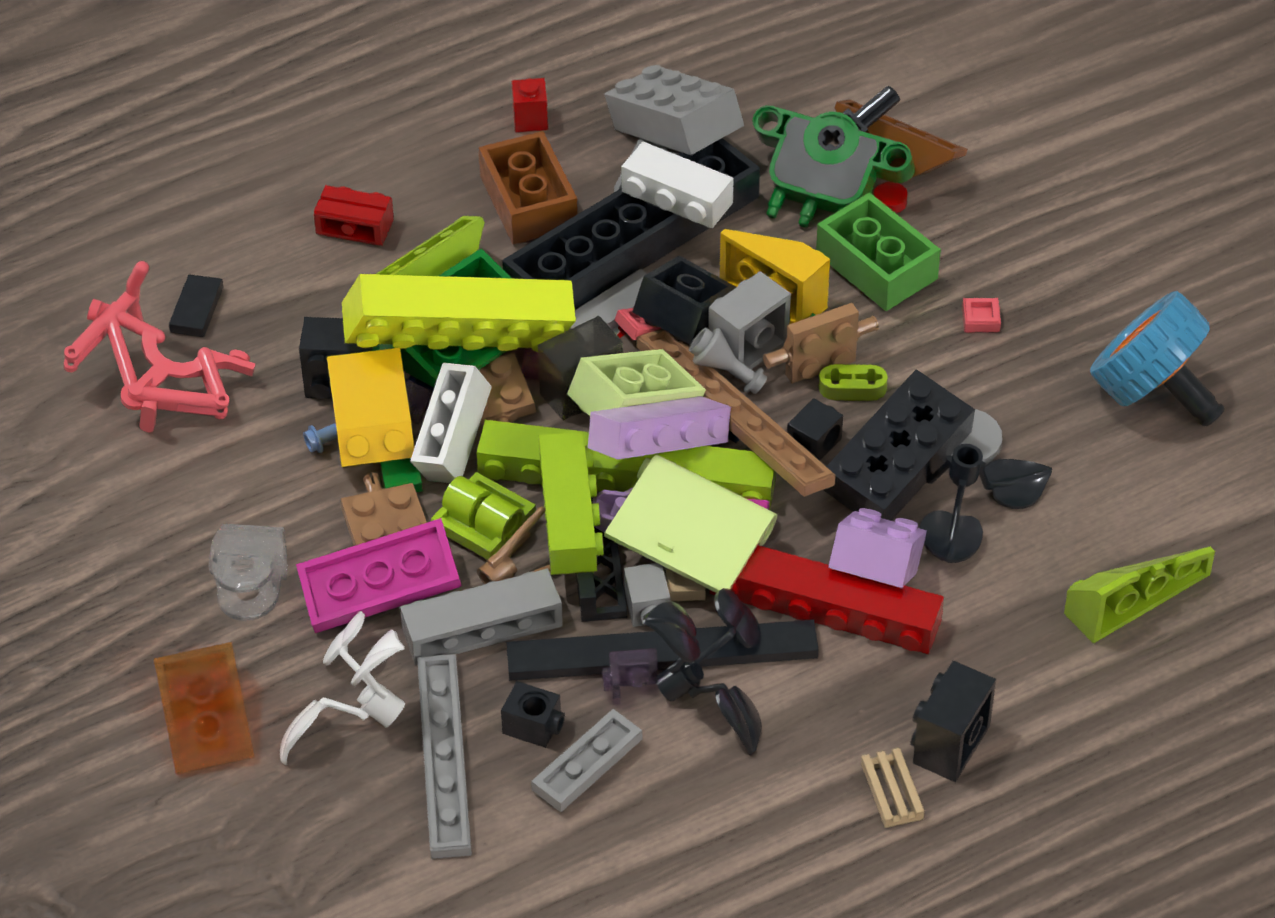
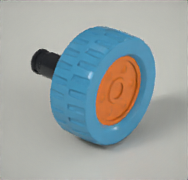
[1090,291,1224,426]

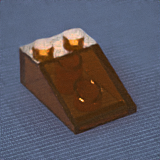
[153,642,255,775]

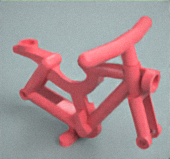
[63,261,255,433]

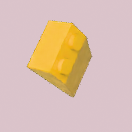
[720,229,830,325]
[327,347,414,467]

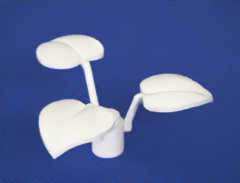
[280,611,405,766]

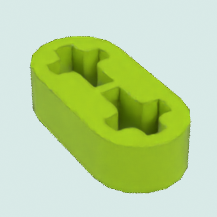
[819,364,888,401]

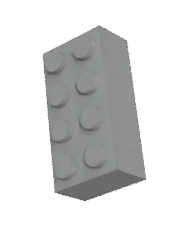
[604,65,744,155]

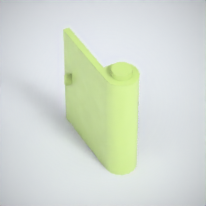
[604,455,777,593]

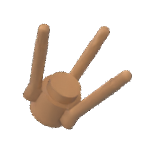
[477,507,551,585]

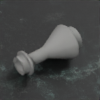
[689,328,767,394]

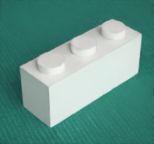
[621,141,734,228]
[410,363,492,483]

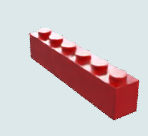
[710,545,944,655]

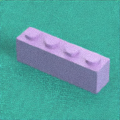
[588,396,731,460]

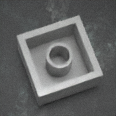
[708,271,791,379]

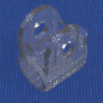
[209,524,287,621]

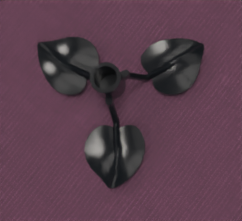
[920,444,1052,563]
[642,588,762,755]

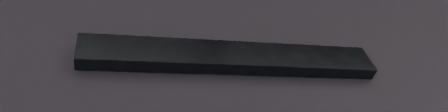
[506,620,819,681]

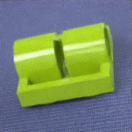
[431,472,536,560]

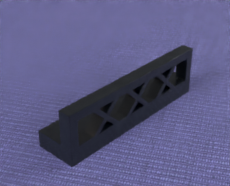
[575,497,627,622]

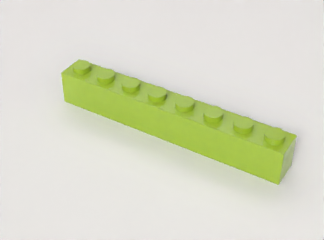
[477,420,776,510]

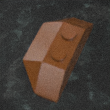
[835,99,968,180]

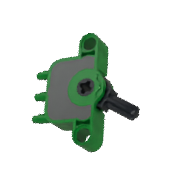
[752,86,915,228]

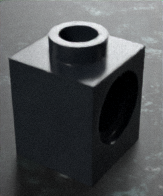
[787,398,843,461]
[501,681,565,748]

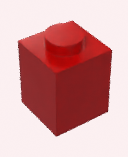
[511,78,548,132]

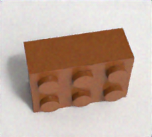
[478,131,578,245]

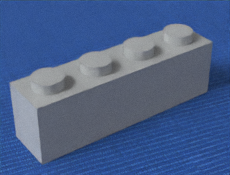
[400,568,563,665]

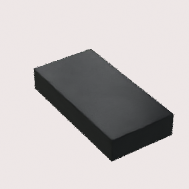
[169,274,223,337]

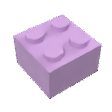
[828,508,927,588]

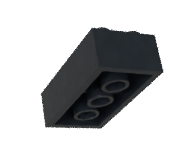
[823,369,975,521]

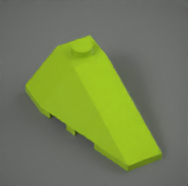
[1064,546,1215,644]

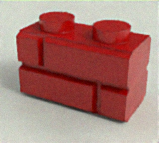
[314,185,394,246]

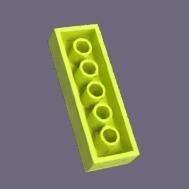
[342,274,576,352]

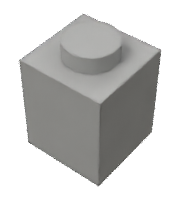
[624,563,670,627]

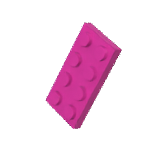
[296,518,462,634]

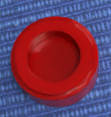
[874,182,908,214]

